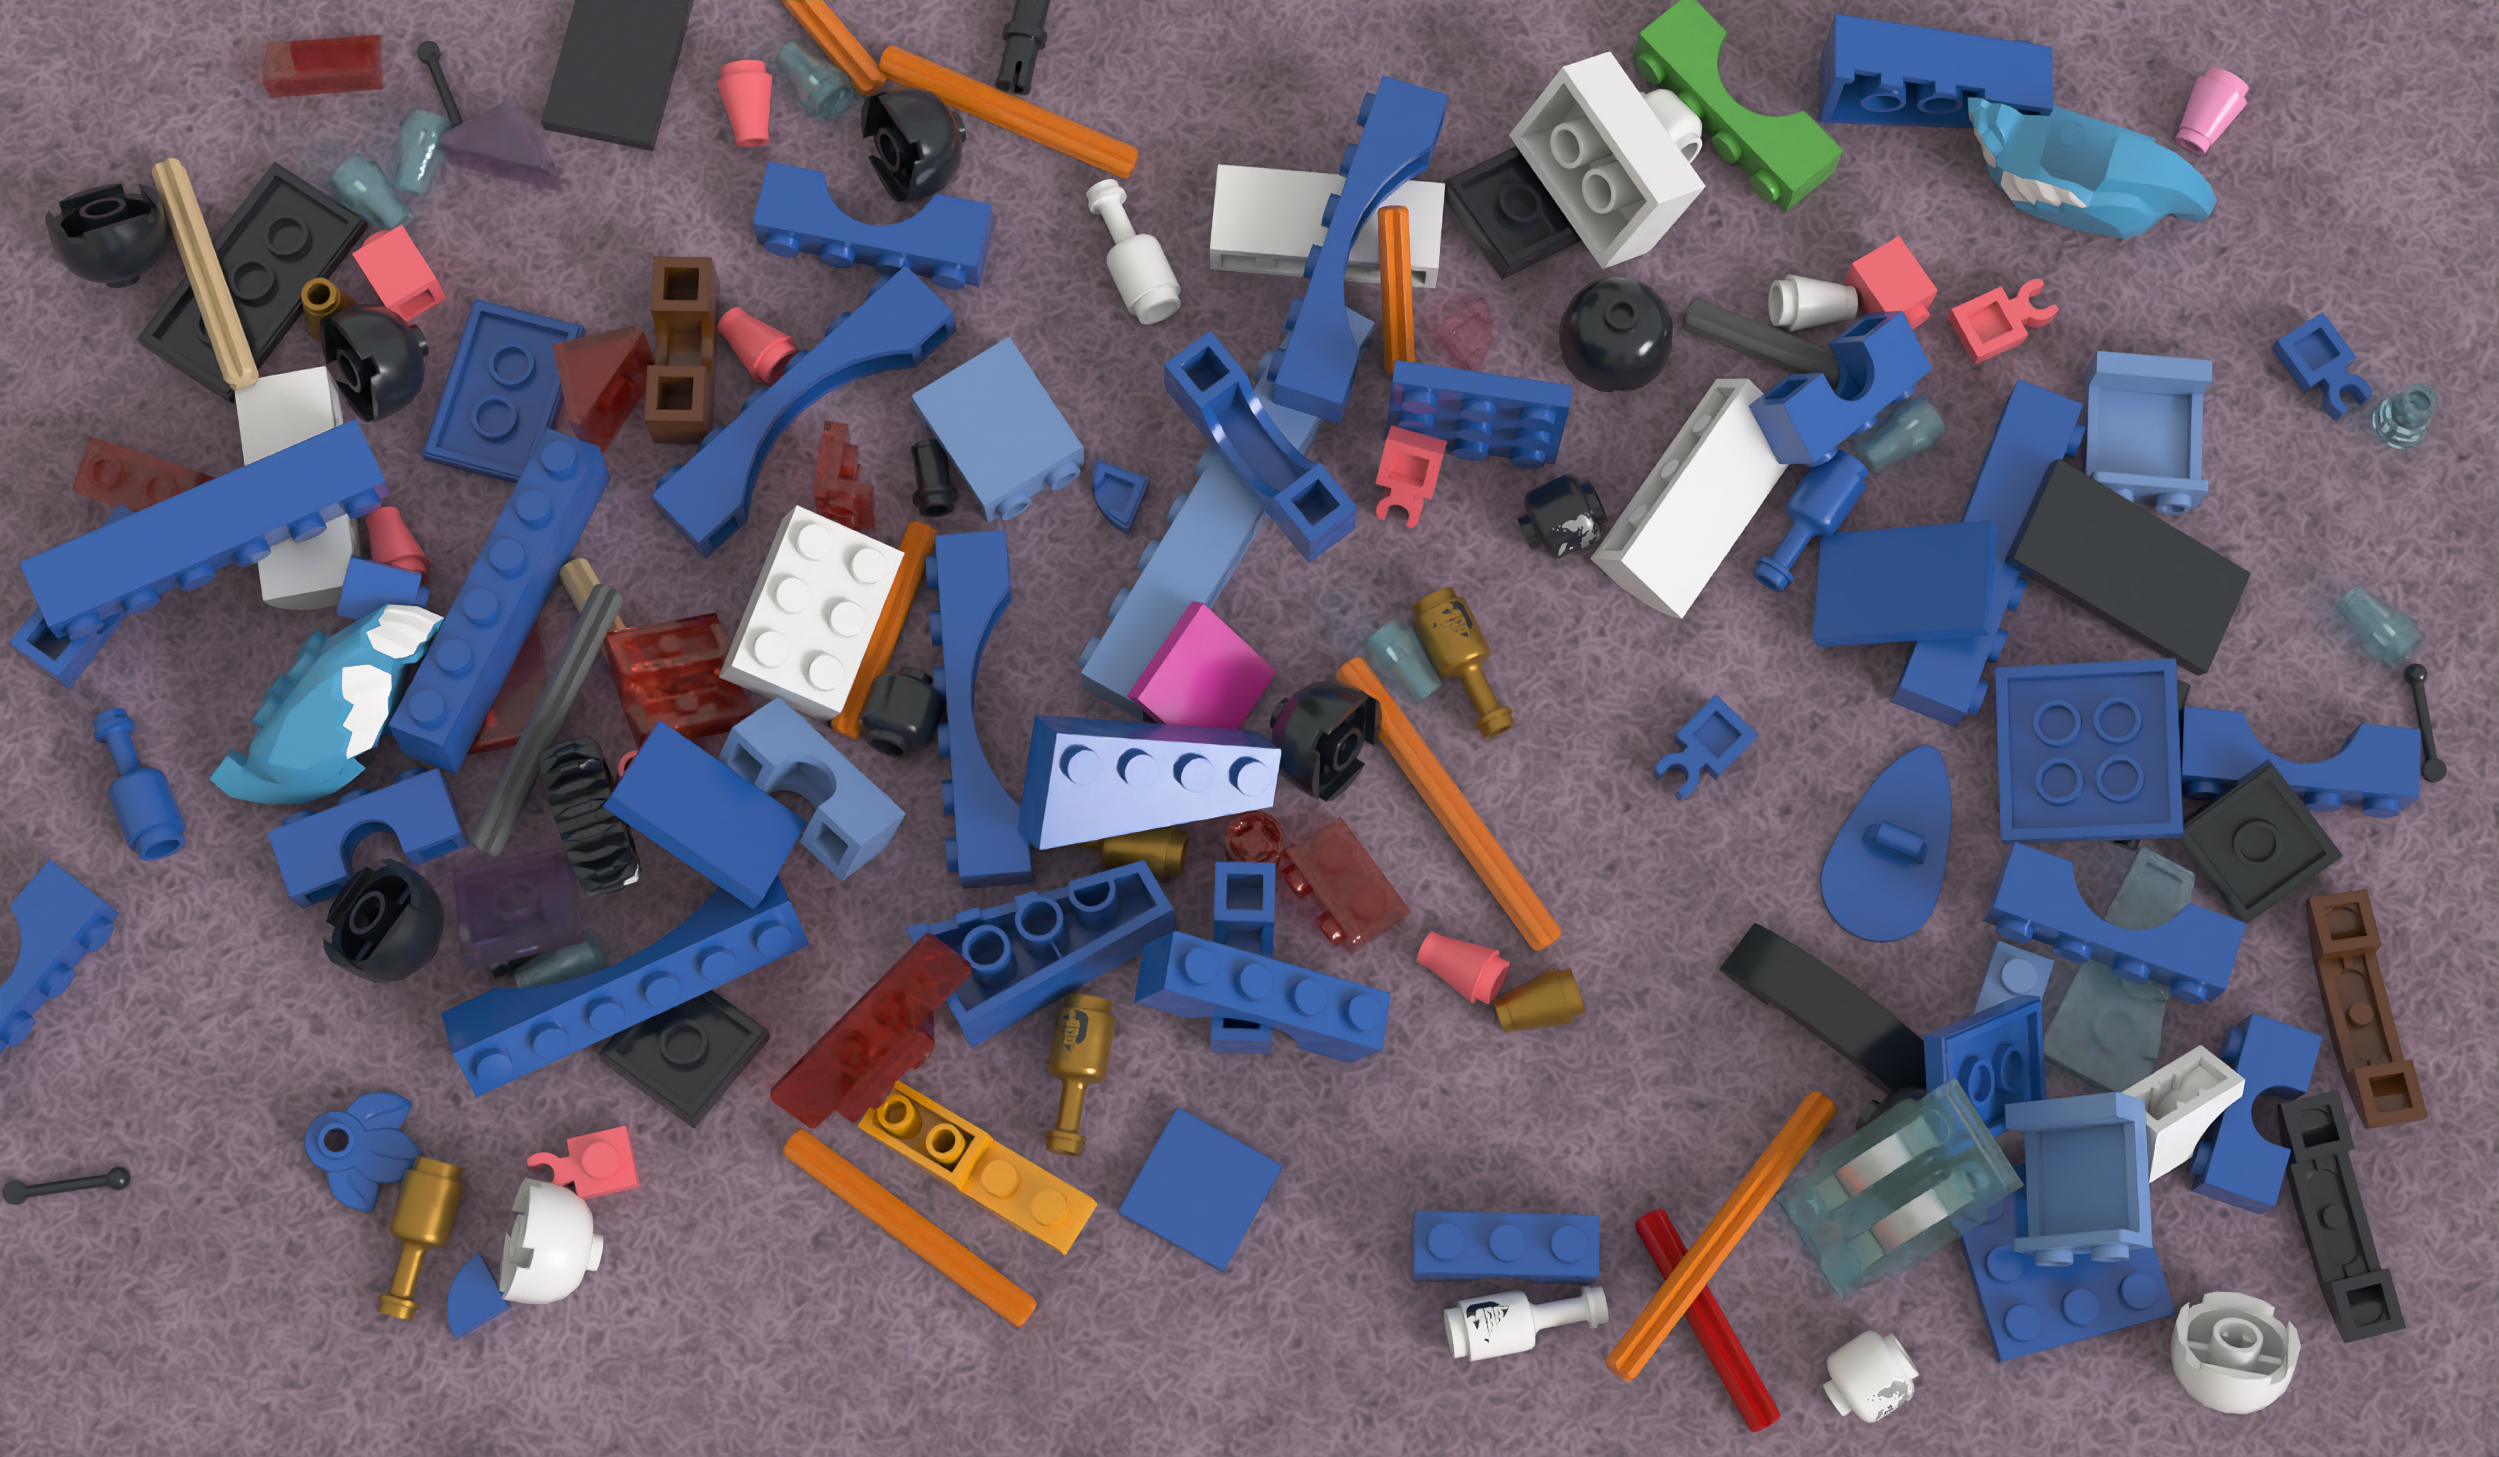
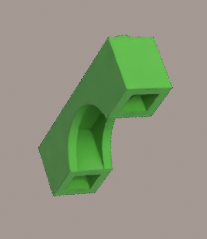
[1633,0,1843,213]

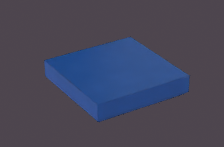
[1118,1107,1283,1274]

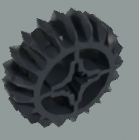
[539,735,642,897]

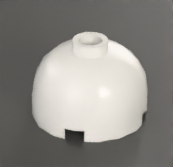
[499,1178,603,1304]
[2171,1291,2301,1414]

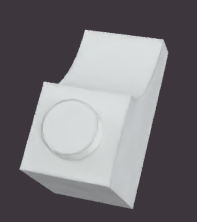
[2121,1045,2245,1183]

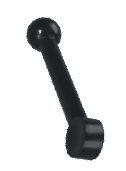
[417,41,473,145]
[2404,663,2447,783]
[2,1167,131,1205]

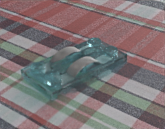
[1775,1078,2024,1301]

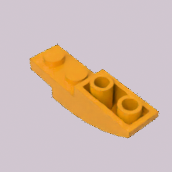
[857,1076,1098,1256]

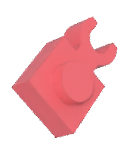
[1947,279,2059,365]
[1375,425,1447,528]
[527,1125,640,1200]

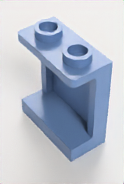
[911,337,1085,523]
[2082,351,2212,515]
[2005,1092,2153,1266]

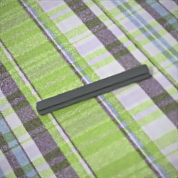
[470,584,623,857]

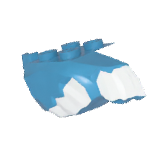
[1968,97,2217,239]
[209,603,444,804]

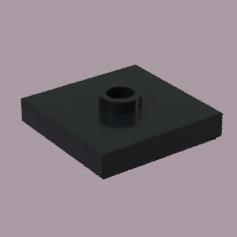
[1443,146,1582,280]
[2177,759,2343,924]
[598,990,770,1129]

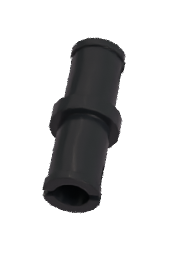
[995,0,1051,95]

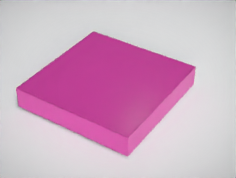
[1127,601,1277,729]

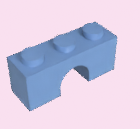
[717,696,906,881]

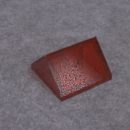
[552,325,655,455]

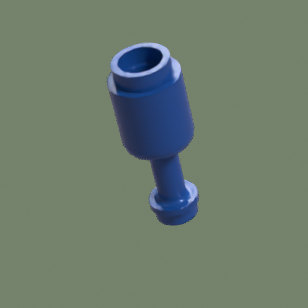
[1752,449,1869,593]
[92,708,186,861]

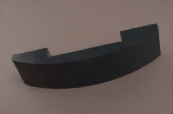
[1719,922,1927,1095]
[2277,1090,2406,1343]

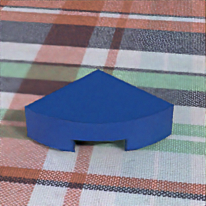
[1092,459,1150,535]
[447,1253,512,1339]

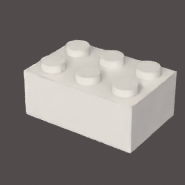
[1509,51,1706,269]
[718,505,904,722]

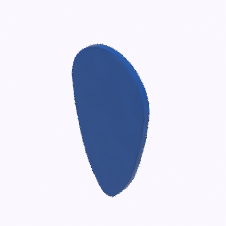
[1820,745,1952,943]

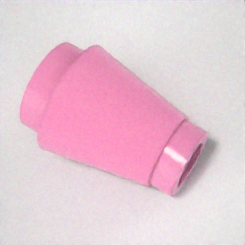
[2175,67,2249,156]

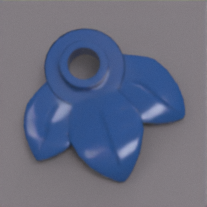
[304,1092,422,1212]

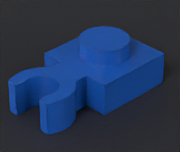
[2271,312,2372,421]
[1653,694,1759,801]

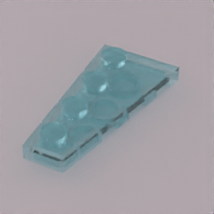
[2043,846,2196,1093]

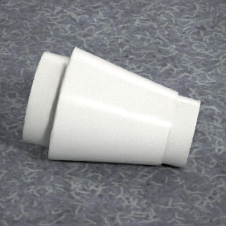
[1768,274,1858,332]

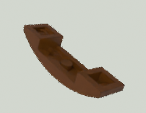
[2306,889,2428,1129]

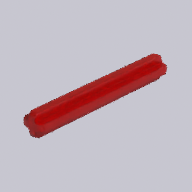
[1635,1208,1780,1433]

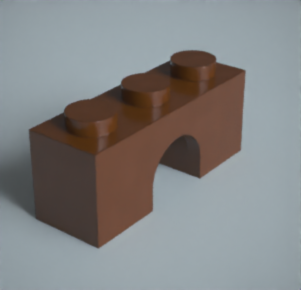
[644,256,720,444]

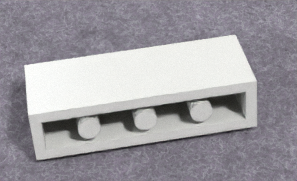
[1210,164,1445,288]
[234,366,362,610]
[1590,379,1789,619]

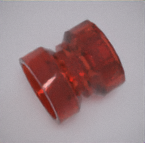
[1225,810,1284,871]

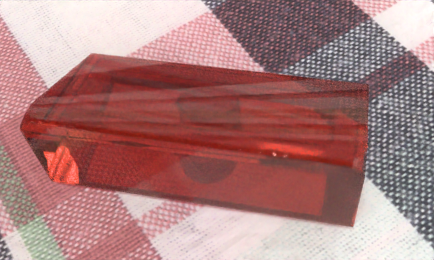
[263,34,383,98]

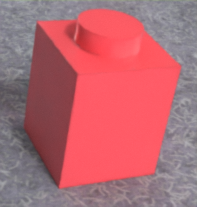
[352,224,446,322]
[1844,236,1938,330]

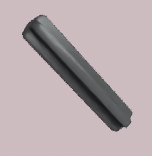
[1682,298,1839,387]

